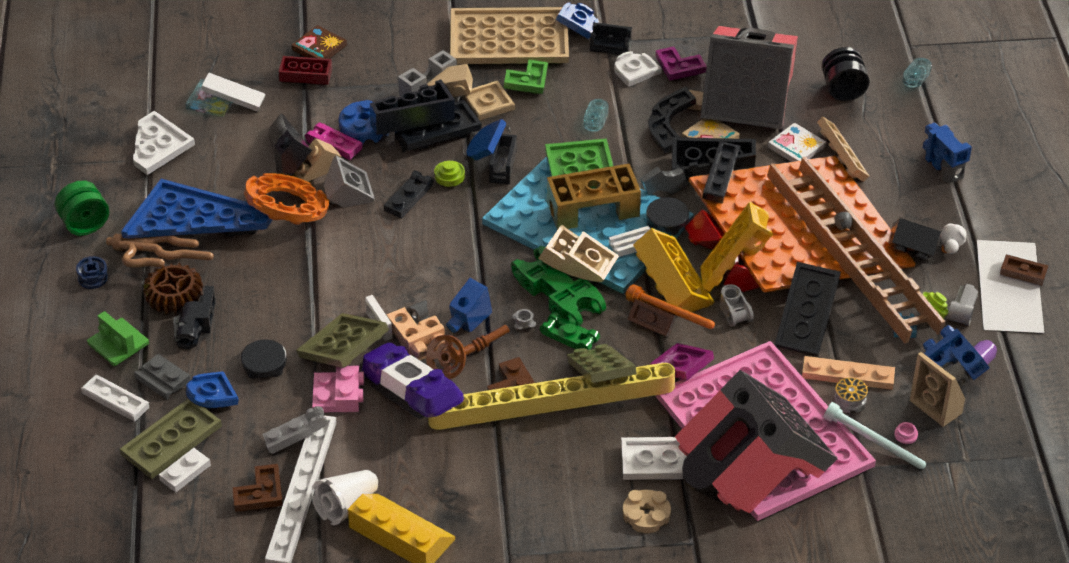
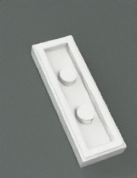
[201,73,265,112]
[81,374,150,422]

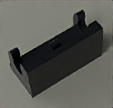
[590,22,632,55]

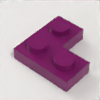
[655,46,707,81]

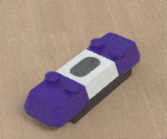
[361,343,464,419]

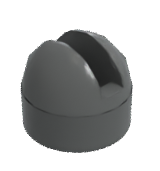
[834,212,852,231]

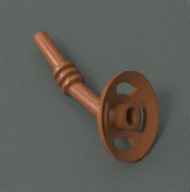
[426,325,510,380]

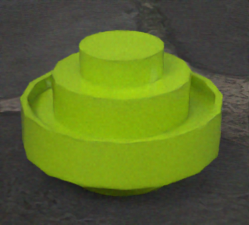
[434,161,465,187]
[922,292,949,319]

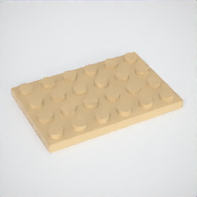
[450,7,569,64]

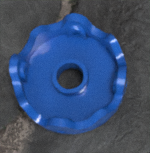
[338,100,390,146]

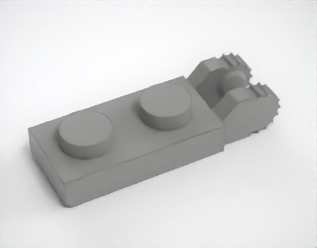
[263,406,328,454]

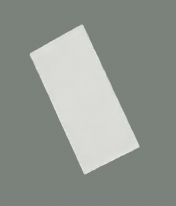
[977,240,1044,333]

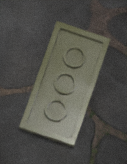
[567,344,637,383]
[120,399,222,479]

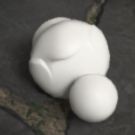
[940,224,967,254]

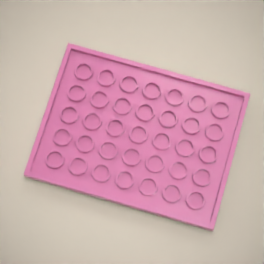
[656,341,876,521]

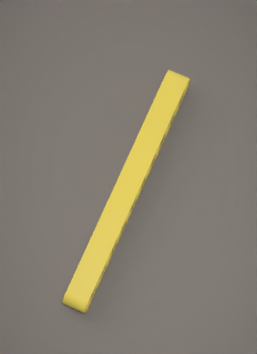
[428,363,675,430]

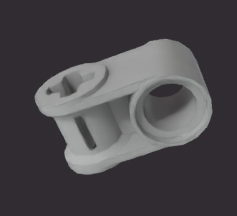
[719,284,754,327]

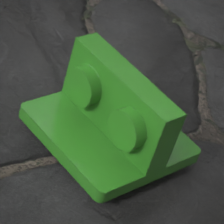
[87,311,149,366]

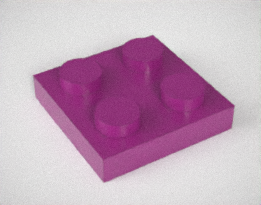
[650,343,714,380]

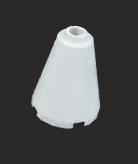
[311,470,378,525]

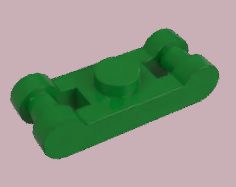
[539,312,600,350]

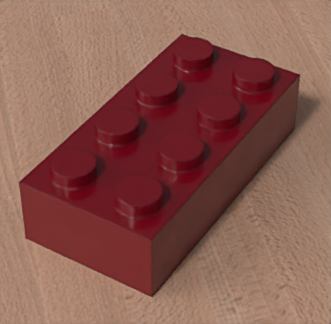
[278,56,333,85]

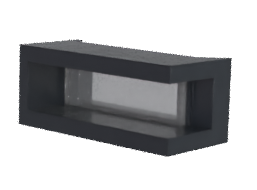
[489,134,517,184]

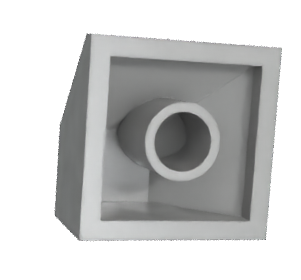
[324,156,375,207]

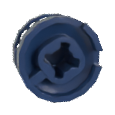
[76,256,108,289]

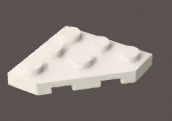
[133,111,195,175]

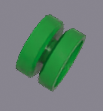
[54,181,110,236]

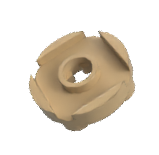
[623,490,671,533]

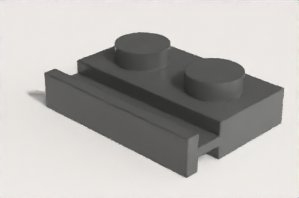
[134,354,191,400]

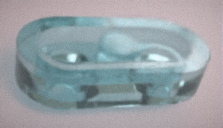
[902,58,932,88]
[584,99,609,131]

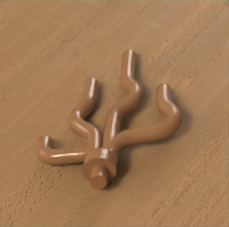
[106,234,214,268]

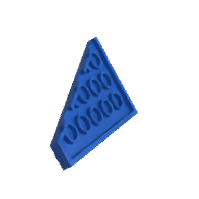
[121,179,272,238]

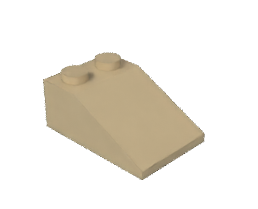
[910,352,965,427]

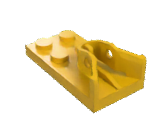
[700,202,773,292]

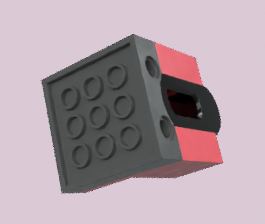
[700,26,798,129]
[675,370,838,513]

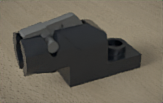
[173,286,216,349]

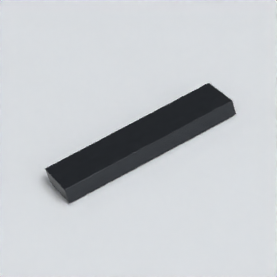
[702,141,740,203]

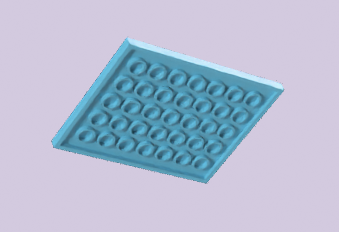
[482,157,694,294]

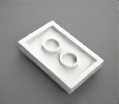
[621,437,694,480]

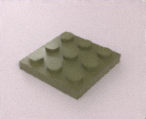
[296,313,389,368]

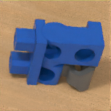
[922,122,972,183]
[923,325,990,387]

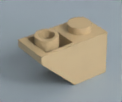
[427,64,473,97]
[294,138,342,182]

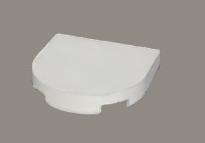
[614,51,662,87]

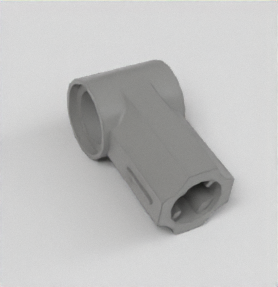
[947,284,978,326]

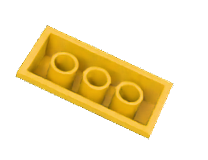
[633,228,715,312]
[348,494,455,563]

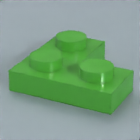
[504,60,548,94]

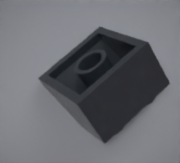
[889,218,941,260]

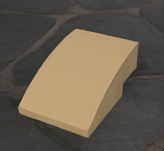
[538,225,619,282]

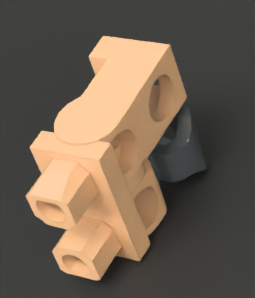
[387,300,447,361]

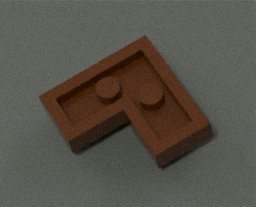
[487,357,535,391]
[232,464,283,512]

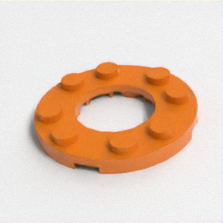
[244,173,329,225]

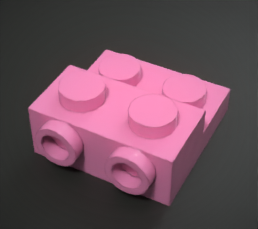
[312,366,364,413]

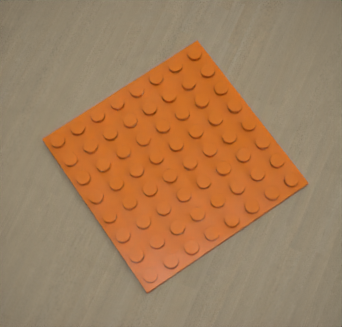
[689,156,916,292]

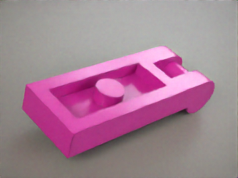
[304,123,362,160]

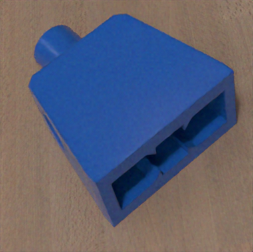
[446,278,492,333]

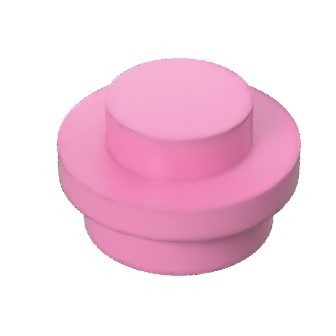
[894,422,918,444]

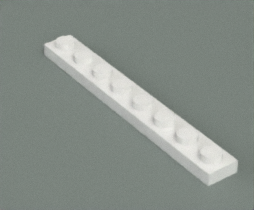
[265,416,336,563]

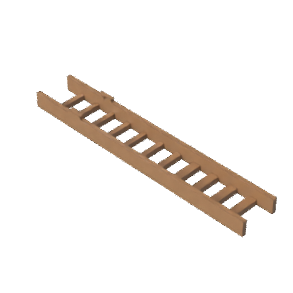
[767,157,945,343]

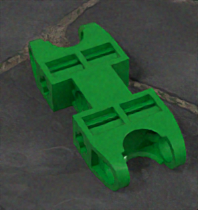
[511,246,606,326]

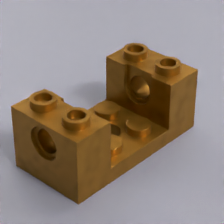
[547,163,641,230]

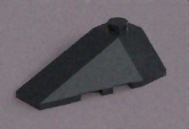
[269,113,312,176]

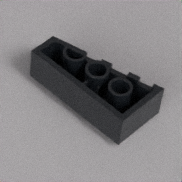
[370,79,455,135]
[671,137,756,182]

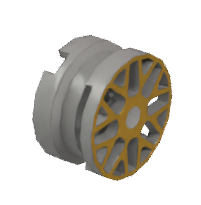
[834,378,868,413]

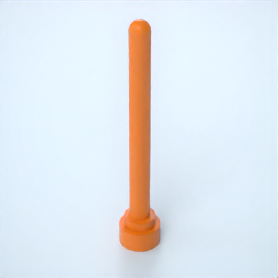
[626,284,715,329]

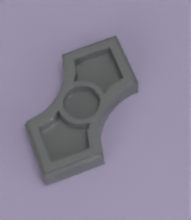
[640,167,689,196]

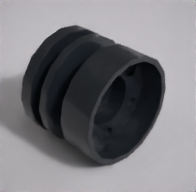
[821,47,870,101]

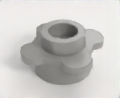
[512,309,536,330]

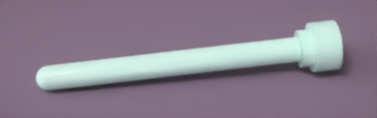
[823,402,926,469]

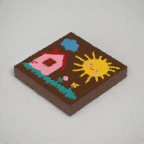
[291,25,347,59]

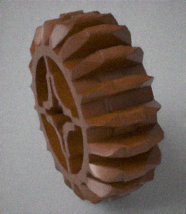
[143,263,203,315]

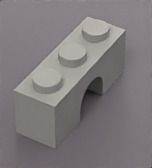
[398,50,457,96]

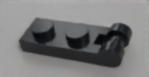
[384,170,434,219]

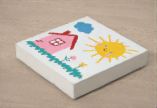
[768,123,826,162]

